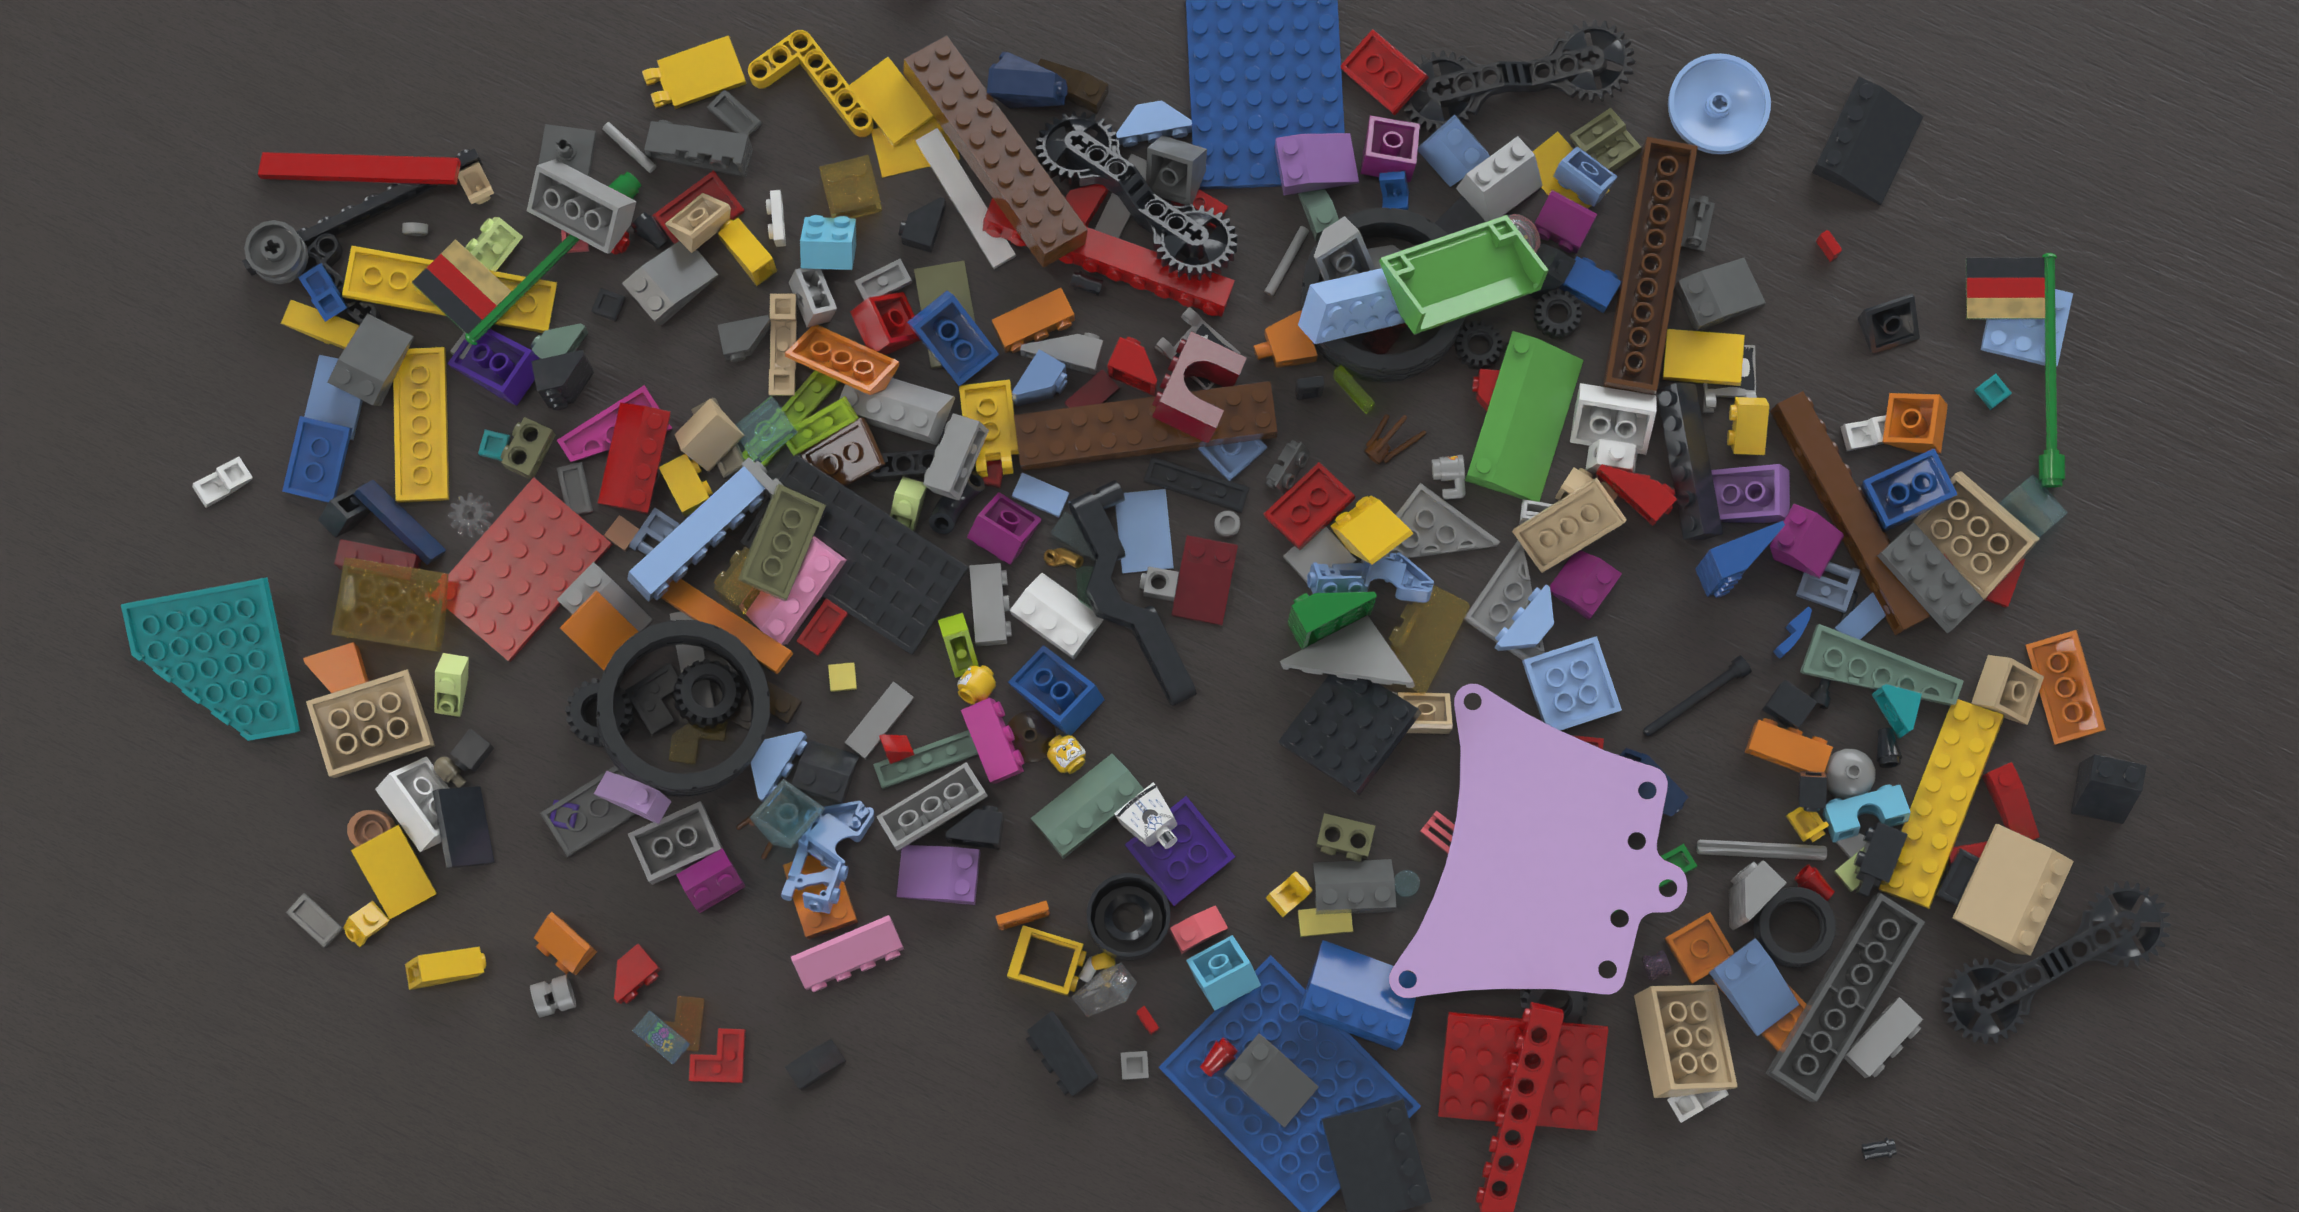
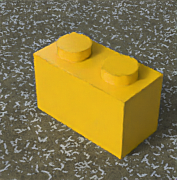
[1727,397,1769,455]
[659,454,713,517]

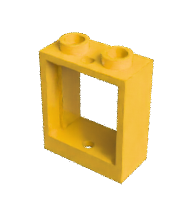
[1007,925,1087,996]

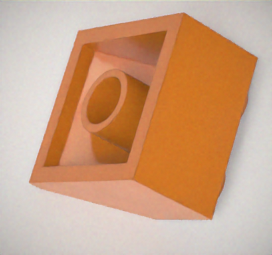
[1883,393,1948,453]
[534,912,597,975]

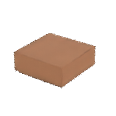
[604,515,639,552]

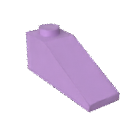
[594,771,671,824]

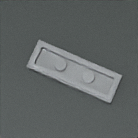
[845,681,914,759]

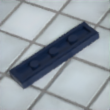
[354,480,446,565]

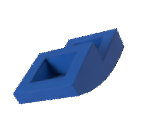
[298,263,348,322]
[1773,606,1812,659]

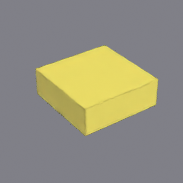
[828,662,857,692]

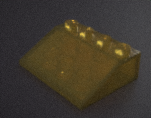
[331,557,449,652]

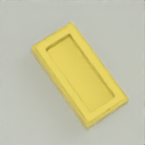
[1298,908,1353,937]

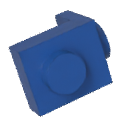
[1379,171,1409,210]

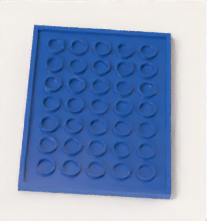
[1186,0,1345,190]
[1158,955,1421,1212]

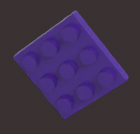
[1125,796,1235,907]

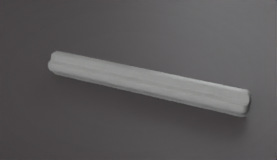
[1696,839,1827,861]

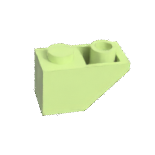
[890,476,927,531]
[434,653,469,717]

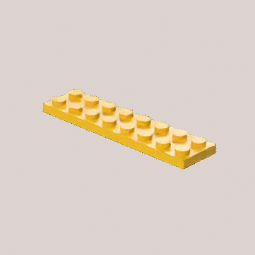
[342,246,557,333]
[1879,699,2004,909]

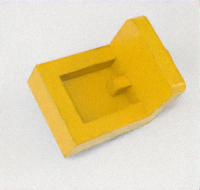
[1786,807,1829,842]
[1266,871,1313,917]
[343,901,390,947]

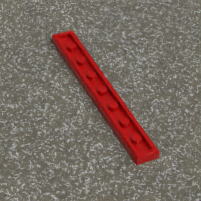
[258,152,461,185]

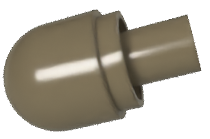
[434,757,467,788]

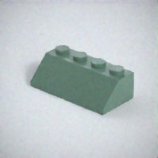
[1030,754,1144,859]

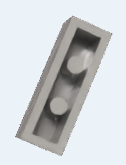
[923,413,989,501]
[969,563,1012,647]
[1844,997,1923,1078]

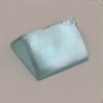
[1999,474,2068,537]
[750,779,825,849]

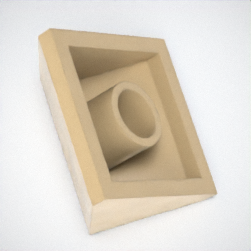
[665,193,731,253]
[675,399,745,471]
[1398,692,1453,734]

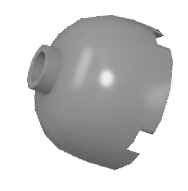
[1825,749,1875,800]

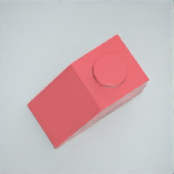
[1170,905,1228,954]

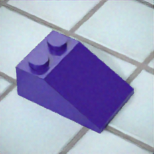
[448,329,540,406]

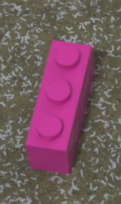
[961,698,1024,784]

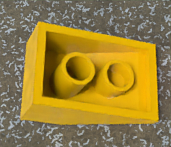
[1330,496,1413,565]

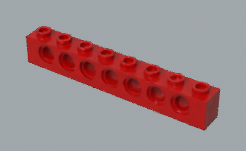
[1476,1002,1564,1212]

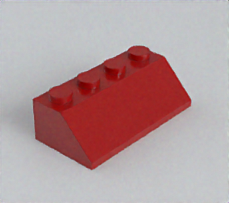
[598,402,671,515]

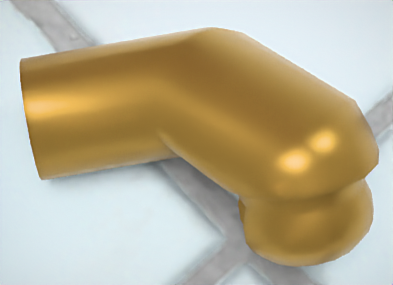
[1044,548,1084,568]

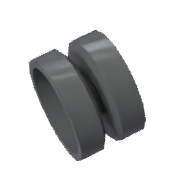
[244,220,309,284]

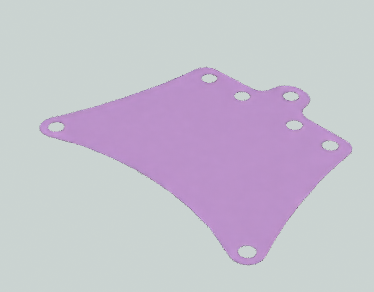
[1389,684,1687,998]

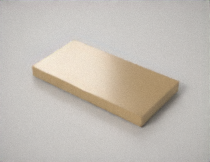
[1512,478,1627,573]

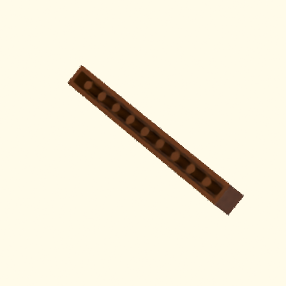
[1770,391,1930,636]

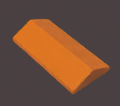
[785,325,899,395]
[2026,630,2106,745]

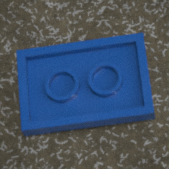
[282,416,352,502]

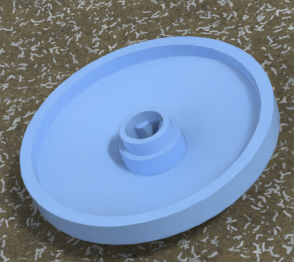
[1668,54,1771,154]

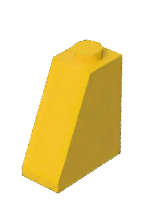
[718,218,777,286]
[405,947,486,990]

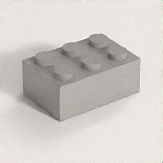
[628,801,722,885]

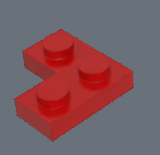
[689,1028,746,1083]

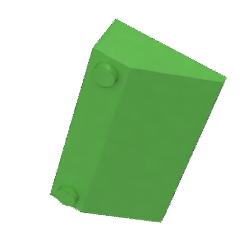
[1379,215,1549,334]
[1465,331,1583,502]

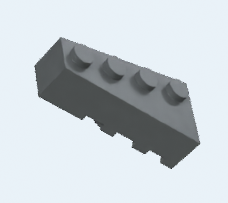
[644,120,753,178]

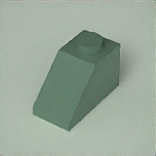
[1298,189,1339,241]
[531,323,588,359]

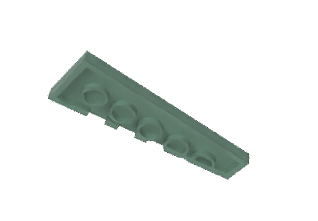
[1800,624,1964,706]

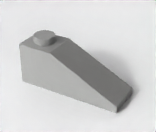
[1020,333,1103,375]

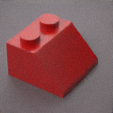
[850,292,920,355]
[1108,337,1157,396]

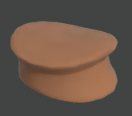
[347,810,396,847]

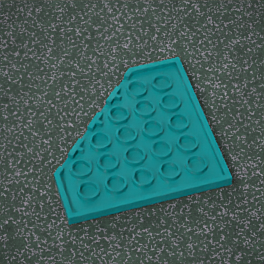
[121,577,300,741]

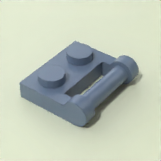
[629,508,680,555]
[1796,562,1860,613]

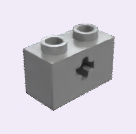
[789,268,837,327]

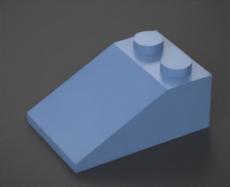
[1709,938,1799,1036]

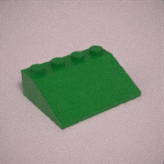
[1287,592,1377,649]

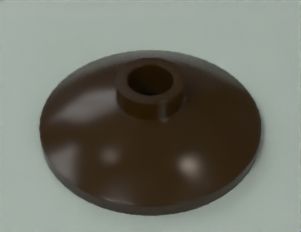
[1007,711,1056,763]

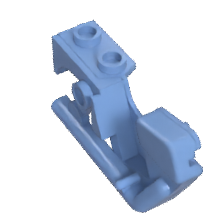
[1307,552,1434,603]
[781,801,874,914]

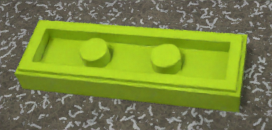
[780,396,859,456]

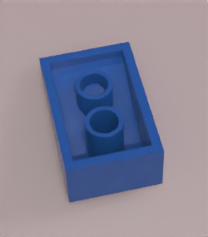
[907,291,999,386]
[1861,448,1958,532]
[1008,645,1105,735]

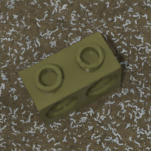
[501,417,556,480]
[1316,813,1375,862]

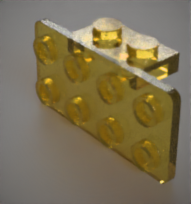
[1389,585,1470,694]

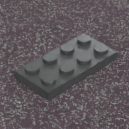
[1877,522,1984,633]

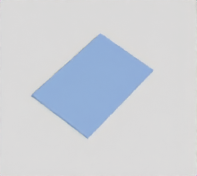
[1115,489,1174,573]

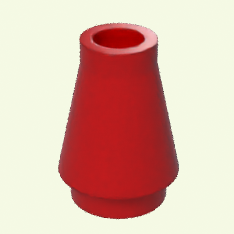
[1795,864,1835,901]
[1199,1037,1238,1077]

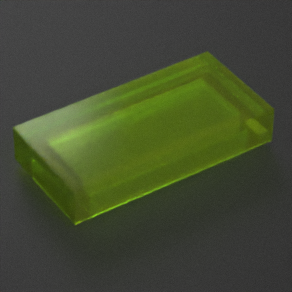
[1333,365,1375,414]

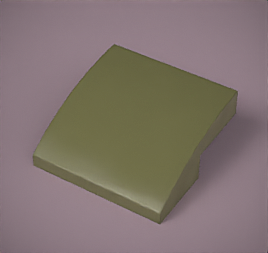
[1570,108,1642,172]

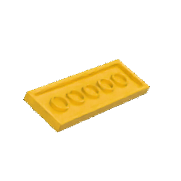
[393,347,449,503]

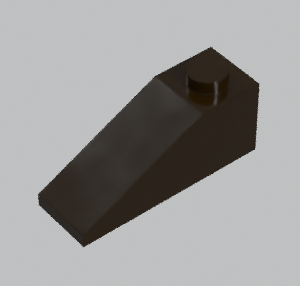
[1037,59,1108,114]

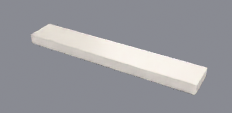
[916,128,1016,269]

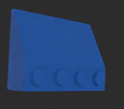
[1695,521,1785,598]
[1297,940,1417,1051]

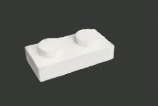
[766,190,786,247]

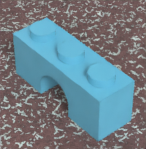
[1823,785,1911,842]

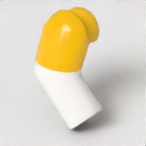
[1078,953,1115,984]

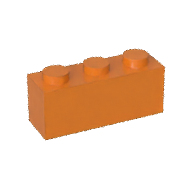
[992,287,1075,353]
[1745,718,1833,773]

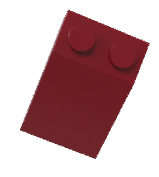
[1172,535,1238,626]

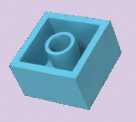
[800,215,856,270]
[1186,935,1261,1011]

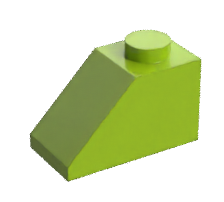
[938,613,979,678]

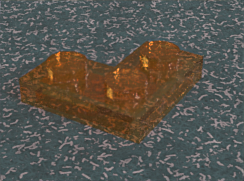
[645,996,705,1052]

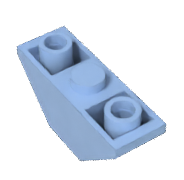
[1116,100,1192,147]
[1494,585,1554,651]
[751,731,808,803]

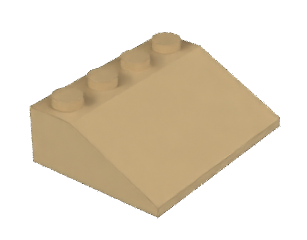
[1914,471,2040,599]
[306,669,435,778]
[1952,824,2074,956]
[1634,985,1737,1098]

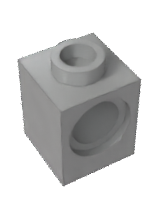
[1139,567,1179,602]

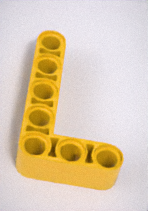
[748,30,873,137]

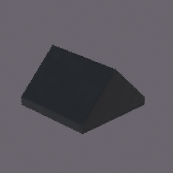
[1858,294,1920,354]

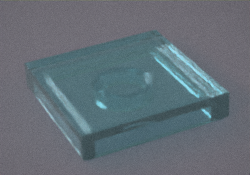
[735,395,798,463]

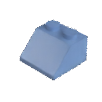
[1417,115,1490,187]
[1553,146,1617,207]
[1012,349,1068,406]

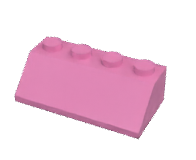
[745,536,847,645]
[791,915,904,992]

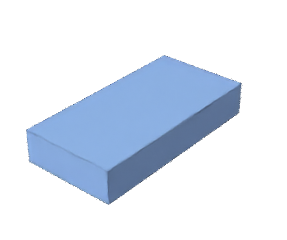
[1012,473,1069,517]

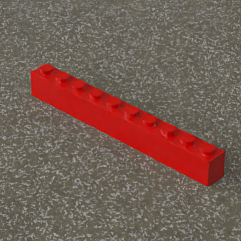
[982,198,1235,317]

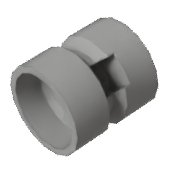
[530,975,576,1018]

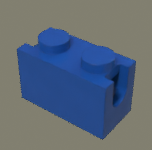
[1559,256,1622,314]

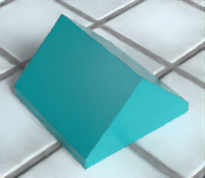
[1872,684,1922,739]

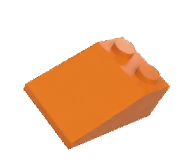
[783,855,858,940]

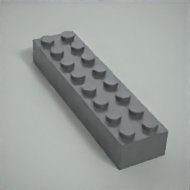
[1765,893,1925,1102]

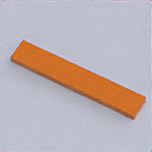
[661,579,793,674]

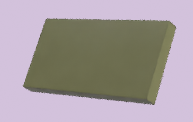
[914,261,975,369]
[737,484,826,601]

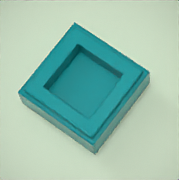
[1974,374,2012,410]
[478,429,511,461]

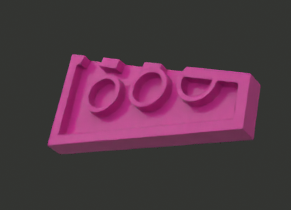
[557,385,672,463]

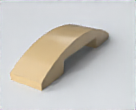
[769,294,797,396]

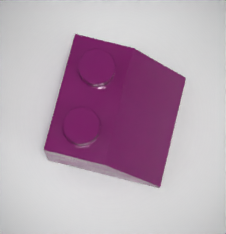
[1360,115,1420,182]
[1532,190,1597,254]
[967,492,1042,565]
[1770,504,1844,579]
[1549,550,1622,620]
[676,848,746,913]

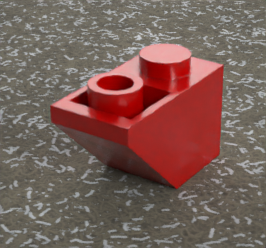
[614,944,661,1004]

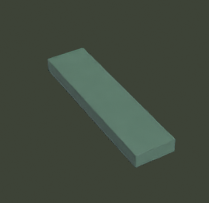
[873,730,979,790]

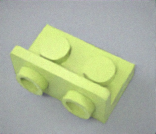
[465,217,523,271]

